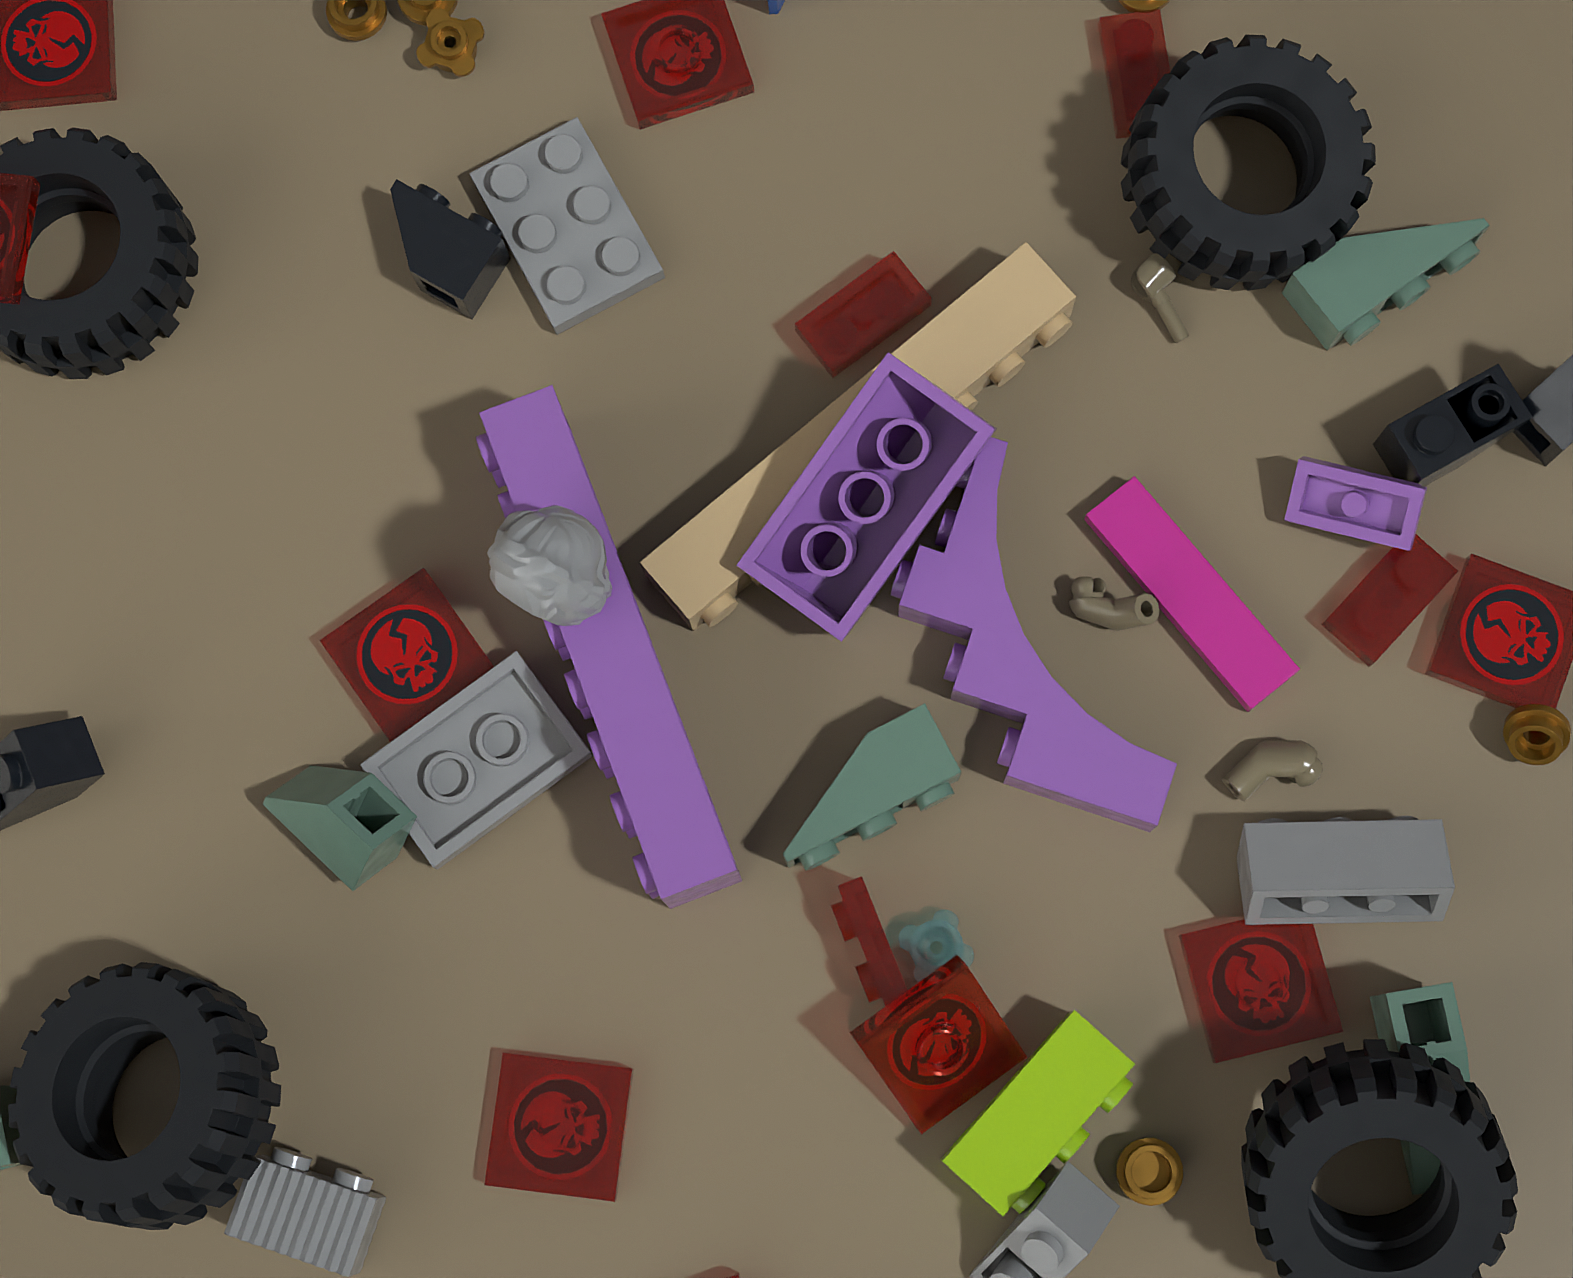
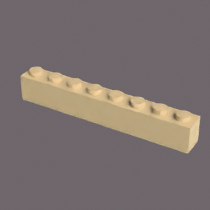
[640,242,1076,631]

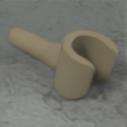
[1131,253,1189,343]

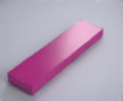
[1084,476,1300,712]

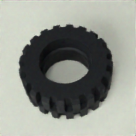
[1120,35,1376,291]
[0,127,199,379]
[8,962,281,1230]
[1241,1039,1518,1278]

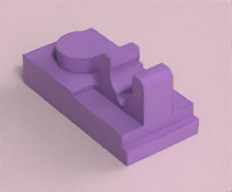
[1284,456,1427,551]

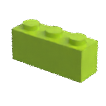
[940,1010,1135,1216]

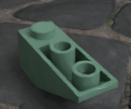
[1282,218,1490,351]
[783,703,961,871]
[1370,982,1470,1195]

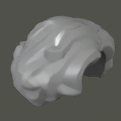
[487,505,612,626]

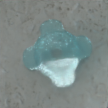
[899,910,974,986]

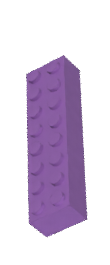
[476,385,742,909]

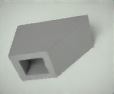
[969,1162,1120,1278]

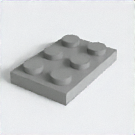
[469,117,665,335]
[360,651,593,870]

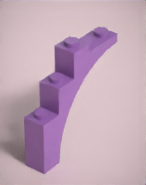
[891,437,1177,832]

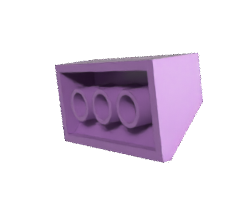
[736,352,997,642]

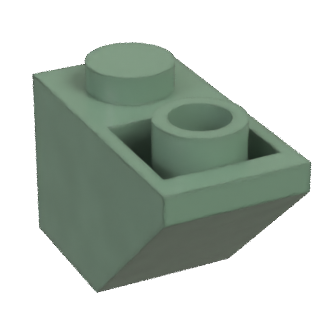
[263,765,417,891]

